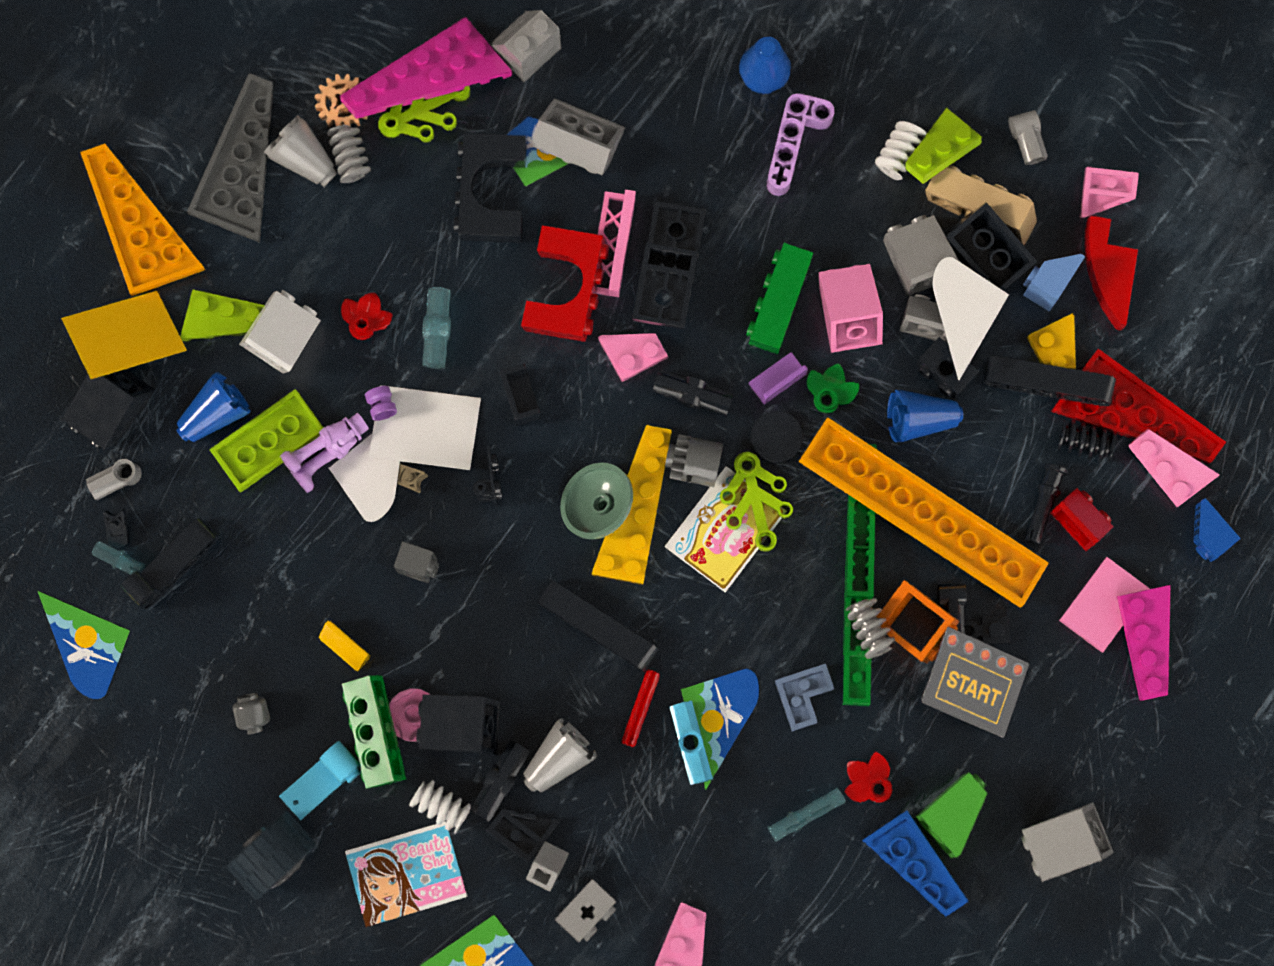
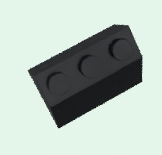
[945,202,1037,291]

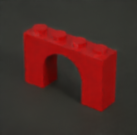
[521,225,609,342]

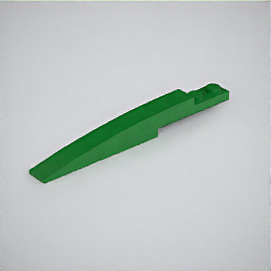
[843,444,877,706]

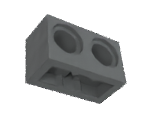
[394,542,439,583]

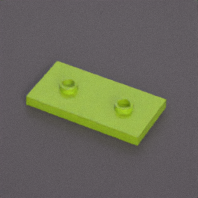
[209,389,324,493]

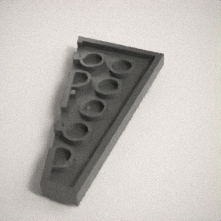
[187,73,274,243]

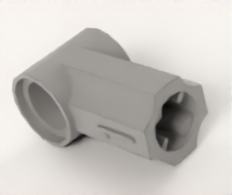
[1009,110,1048,165]
[86,459,142,500]

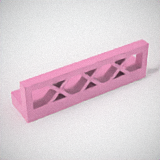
[596,190,636,297]

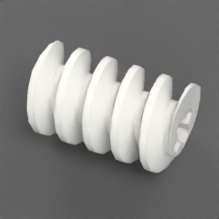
[875,121,927,180]
[409,780,471,834]

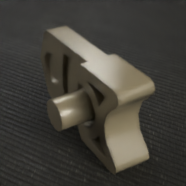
[397,464,428,493]

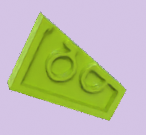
[906,108,982,184]
[180,290,265,341]

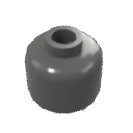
[232,693,270,734]

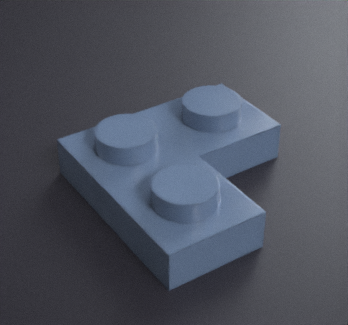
[775,664,834,731]

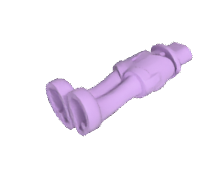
[280,413,369,493]

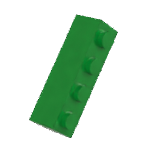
[746,243,813,354]

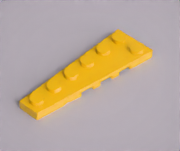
[592,425,672,585]

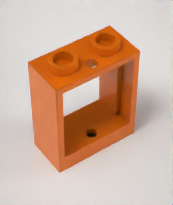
[877,580,960,664]

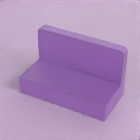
[749,352,808,405]

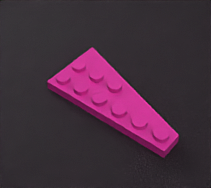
[340,17,512,119]

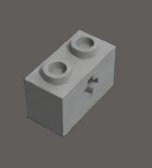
[555,879,616,942]

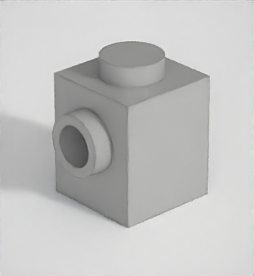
[526,841,569,891]

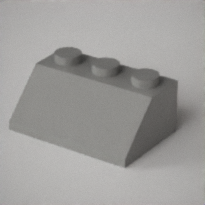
[531,99,625,175]
[899,294,948,344]

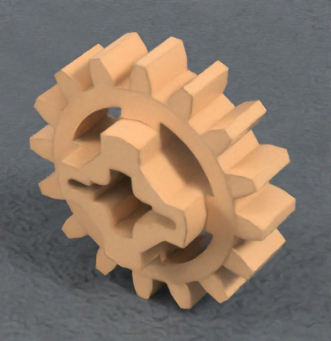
[315,74,368,127]

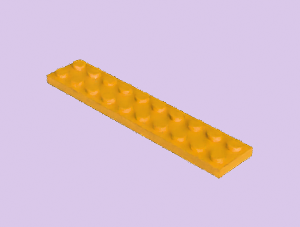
[799,417,1049,608]

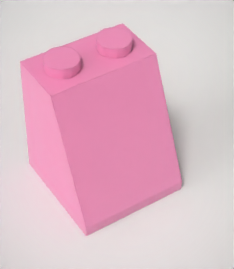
[819,264,883,353]

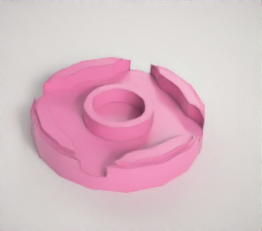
[389,688,430,742]

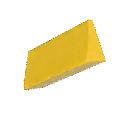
[319,621,371,671]

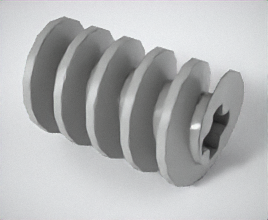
[327,125,371,183]
[845,598,895,659]

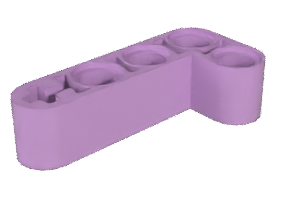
[767,94,834,196]

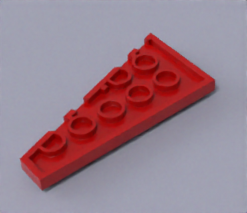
[1051,349,1226,464]

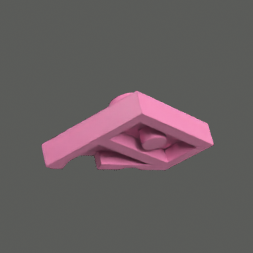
[1080,167,1139,218]
[598,333,668,382]

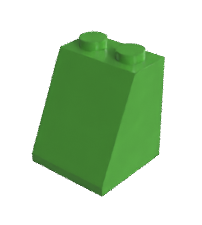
[915,773,987,858]

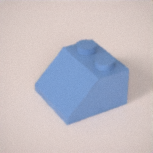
[1023,254,1085,311]

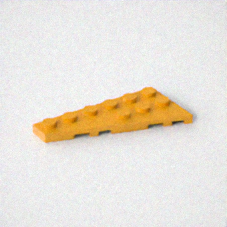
[81,144,205,296]

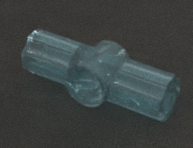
[422,287,451,369]

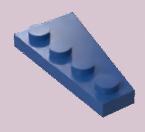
[862,810,968,916]

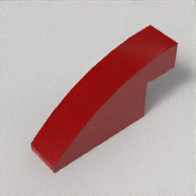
[1085,216,1138,331]

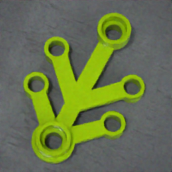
[378,85,470,142]
[720,452,793,552]

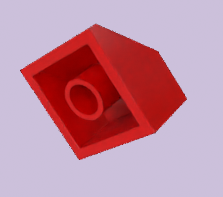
[1050,488,1113,551]

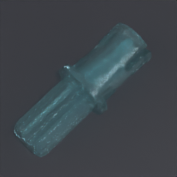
[92,541,145,575]

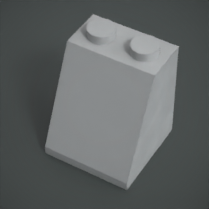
[490,10,561,82]
[883,215,959,296]
[1022,803,1114,881]

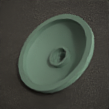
[560,463,633,539]

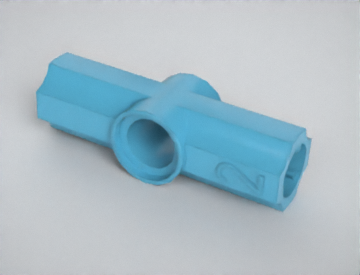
[670,701,713,785]

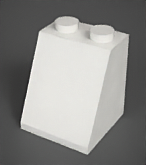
[239,290,320,373]

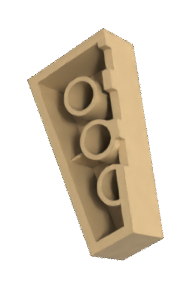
[925,165,1037,246]

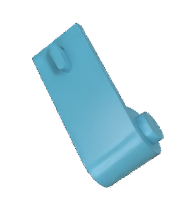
[279,741,361,821]

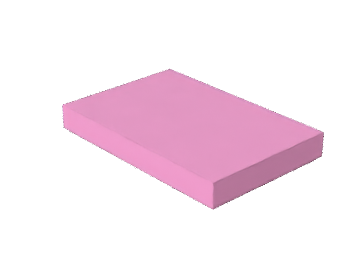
[1059,557,1150,652]

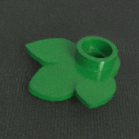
[807,364,859,413]

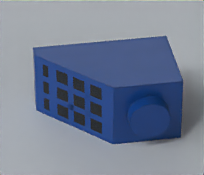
[1193,498,1241,562]

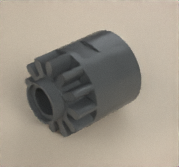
[665,434,724,488]

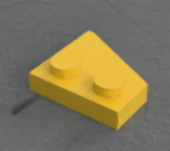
[1027,313,1076,370]

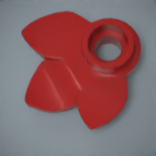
[341,293,393,340]
[844,752,892,803]

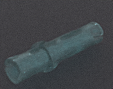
[767,788,846,842]

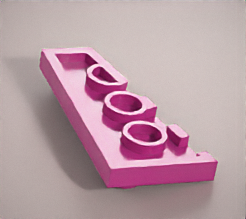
[1117,585,1170,700]

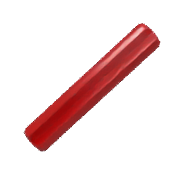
[622,670,660,747]

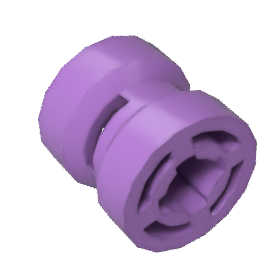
[365,386,397,421]

